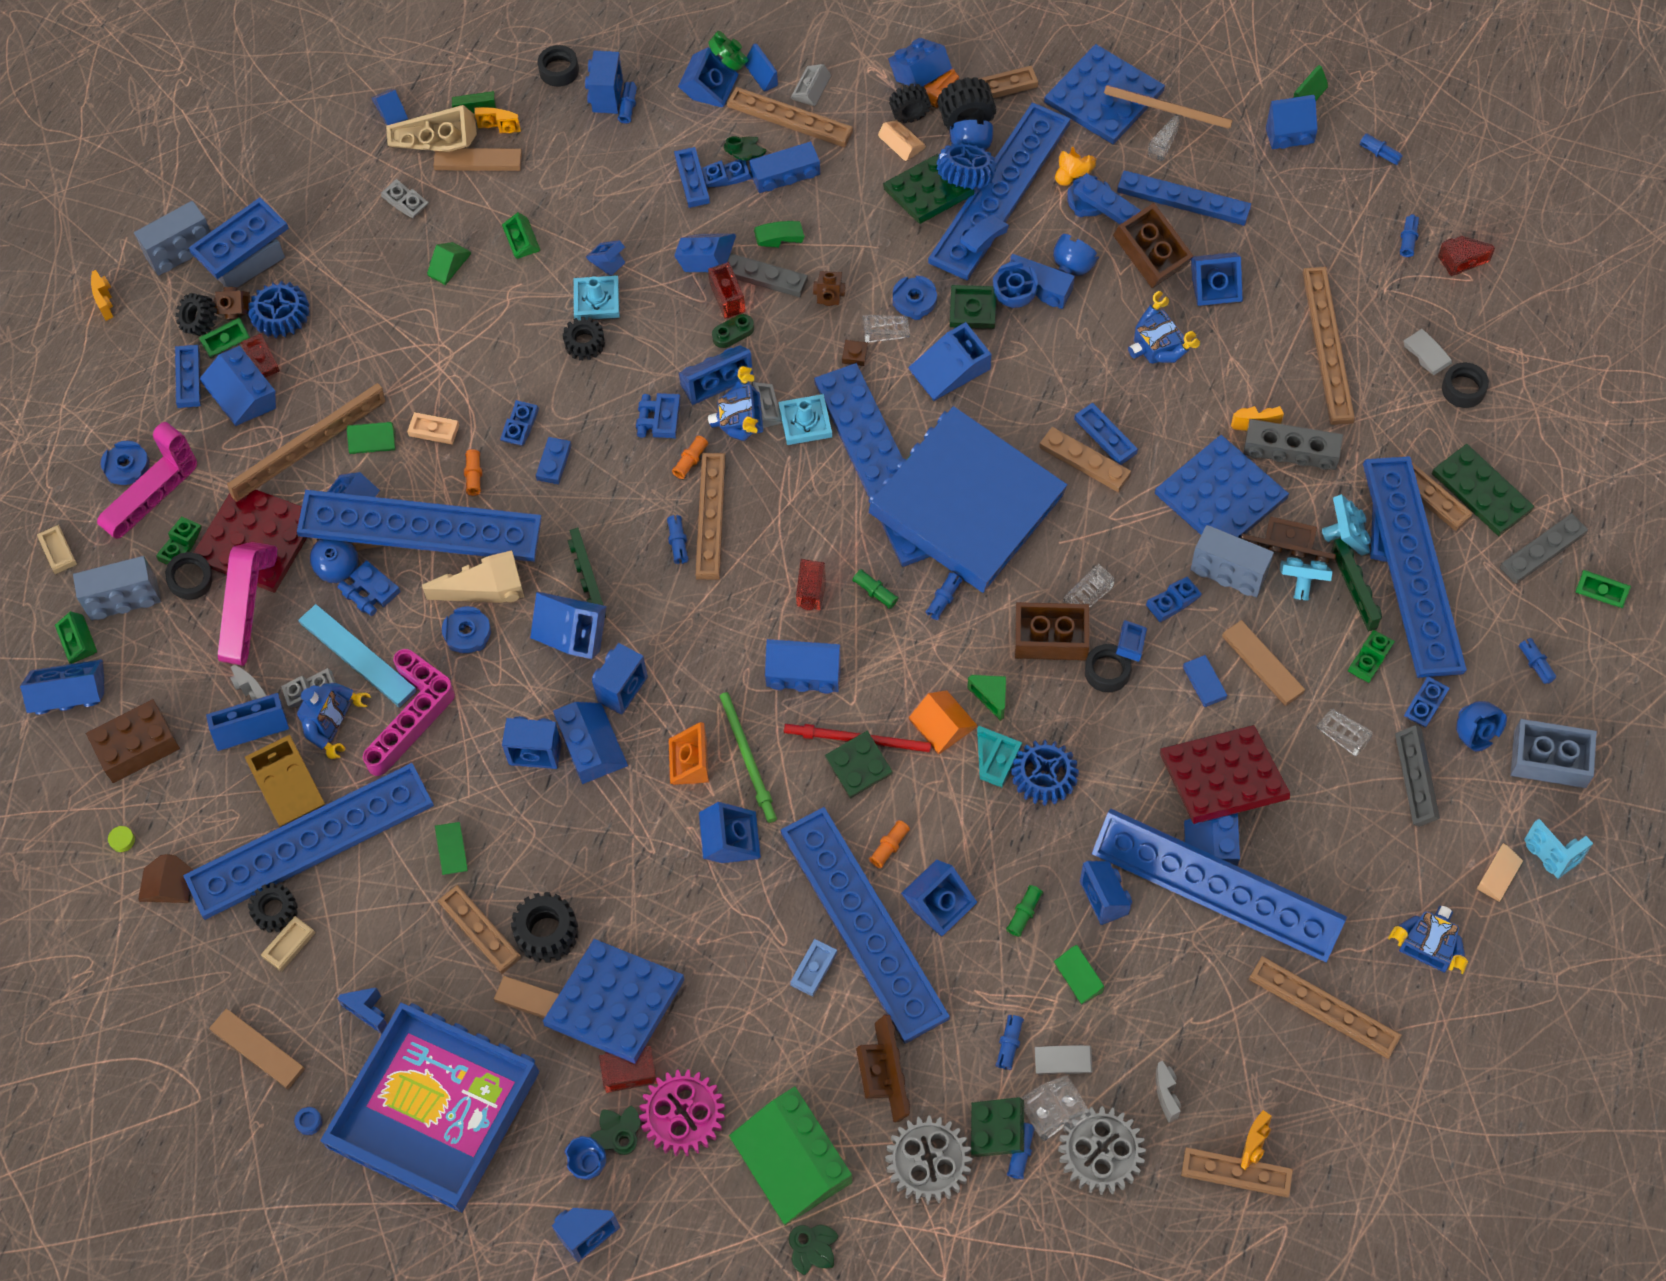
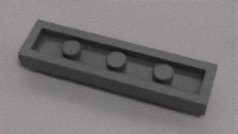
[717,253,808,297]
[1499,513,1588,584]
[1395,725,1440,827]

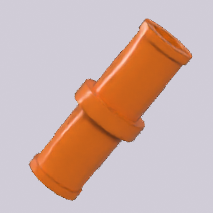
[672,435,709,479]
[464,449,482,496]
[869,820,910,868]

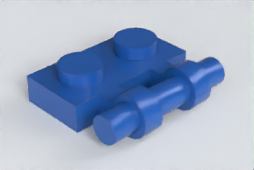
[636,393,681,438]
[338,560,401,616]

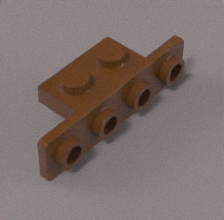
[1241,516,1336,563]
[856,1014,910,1122]

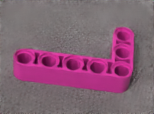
[97,422,197,539]
[218,542,277,666]
[363,649,455,776]

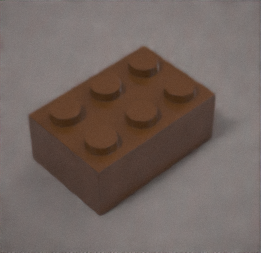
[1113,203,1194,288]
[1015,602,1089,660]
[86,699,180,783]

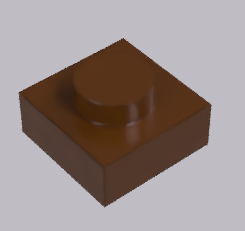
[842,340,868,366]

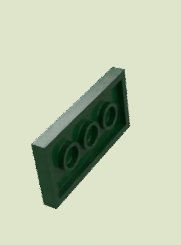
[1431,444,1534,537]

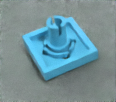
[573,276,620,320]
[778,394,832,445]
[1322,494,1371,556]
[1279,557,1332,600]

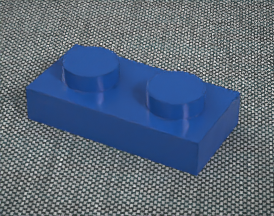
[536,437,572,485]

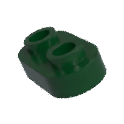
[712,314,754,348]

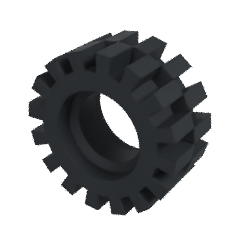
[889,84,931,123]
[175,293,217,336]
[563,317,605,361]
[248,883,298,933]

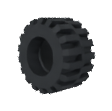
[938,77,996,131]
[511,892,579,963]

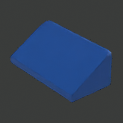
[745,43,778,92]

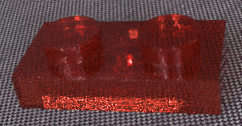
[240,333,280,378]

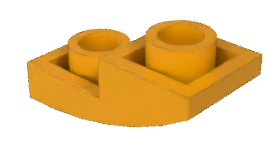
[475,107,521,133]
[91,270,113,321]
[1231,406,1284,431]
[1241,1110,1272,1170]

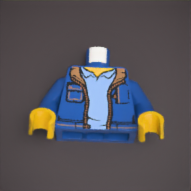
[1128,291,1200,364]
[708,366,763,441]
[297,683,371,759]
[1388,906,1468,974]

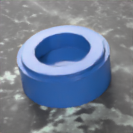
[294,1107,323,1135]

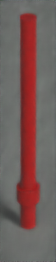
[784,723,931,752]

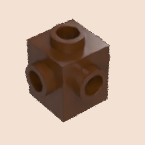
[813,271,846,306]
[213,287,250,320]

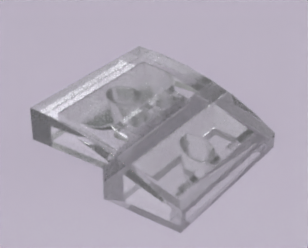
[1021,1076,1092,1142]

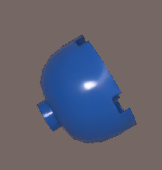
[950,120,993,151]
[1053,234,1099,276]
[993,262,1038,308]
[310,539,359,583]
[1456,701,1507,752]

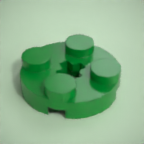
[708,31,748,71]

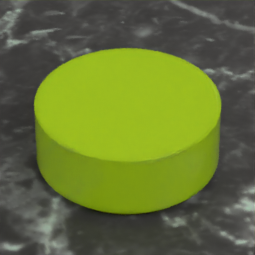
[108,826,135,852]

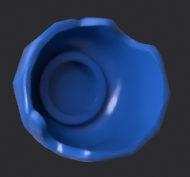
[565,1136,606,1180]

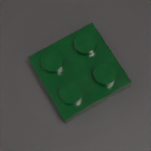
[950,285,996,329]
[825,731,893,799]
[971,1097,1024,1157]

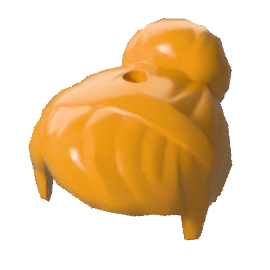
[1055,147,1097,186]

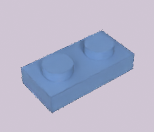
[790,939,837,997]

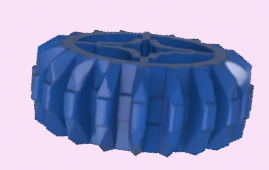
[937,143,996,190]
[248,280,310,339]
[1011,739,1079,806]

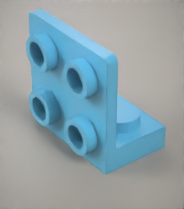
[1524,819,1593,879]

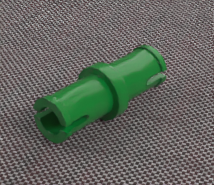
[852,569,899,609]
[1006,885,1043,937]

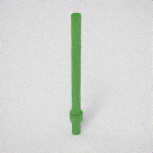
[720,692,777,823]

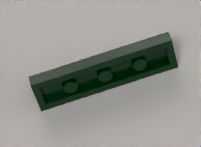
[567,528,607,618]
[1331,538,1382,632]

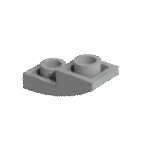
[381,179,429,218]
[1403,329,1452,376]
[230,665,266,700]
[281,668,336,708]
[1035,1045,1093,1075]
[1155,1061,1181,1123]

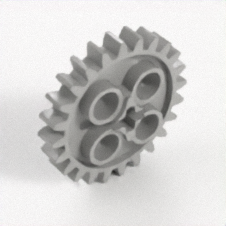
[1058,1106,1146,1195]
[885,1116,972,1204]

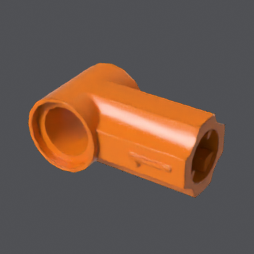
[923,68,959,108]

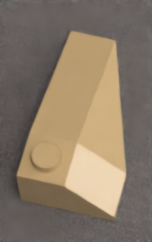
[386,105,477,152]
[422,550,524,603]

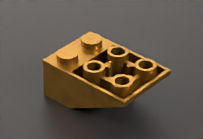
[245,735,325,827]

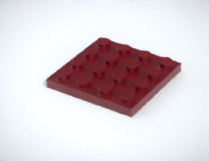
[193,489,308,593]
[1160,725,1290,824]

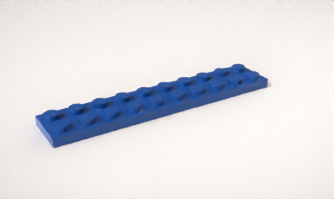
[928,102,1071,281]
[814,363,931,567]
[1363,456,1467,678]
[297,490,542,562]
[183,763,434,920]
[780,807,950,1044]
[1092,808,1347,963]

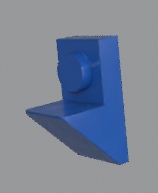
[586,240,625,276]
[337,988,388,1034]

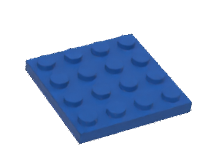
[1044,44,1165,145]
[1155,435,1289,538]
[543,939,685,1064]

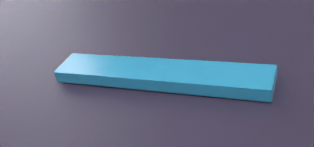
[299,604,417,708]

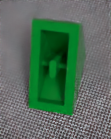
[427,242,471,285]
[967,675,1006,721]

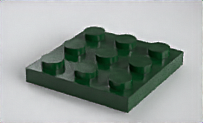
[883,154,974,224]

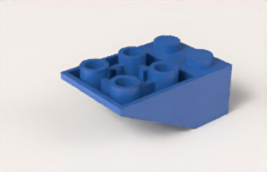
[909,322,992,401]
[530,592,606,659]

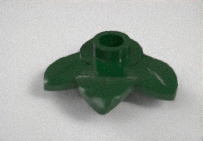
[724,136,767,160]
[591,1106,641,1155]
[789,1225,839,1275]

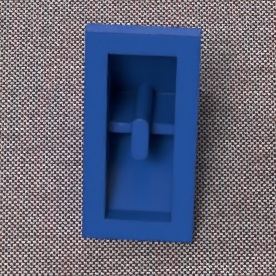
[371,89,408,125]

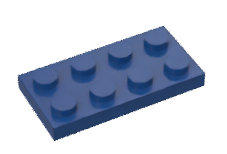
[189,197,289,280]

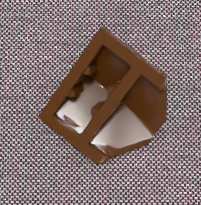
[138,854,193,903]

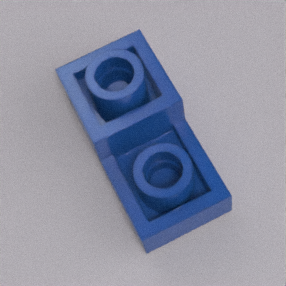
[702,159,752,187]
[960,215,1009,253]
[500,400,539,446]
[1146,576,1202,622]
[1404,676,1450,728]

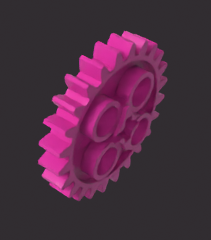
[639,1069,725,1156]

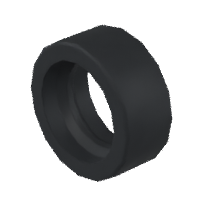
[537,45,579,87]
[1442,362,1489,408]
[165,552,213,600]
[1085,644,1132,692]

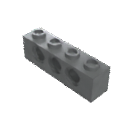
[1243,419,1343,470]

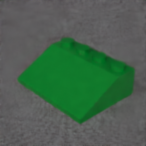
[729,1086,853,1226]

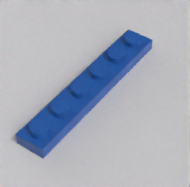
[1117,170,1252,226]

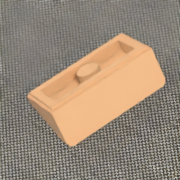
[878,120,926,161]
[1477,843,1523,902]

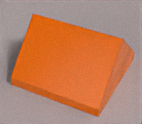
[909,690,978,754]
[669,722,709,785]

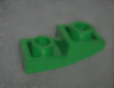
[754,221,805,248]
[156,516,202,570]
[1348,630,1395,683]
[435,822,468,875]

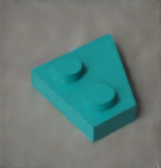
[977,726,1022,788]

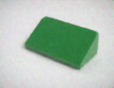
[1293,65,1328,101]
[452,91,496,113]
[502,212,540,259]
[199,317,250,358]
[347,422,395,454]
[1575,570,1631,609]
[55,611,97,664]
[1054,945,1104,1005]

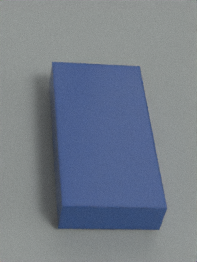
[1116,620,1147,662]
[1183,655,1227,707]

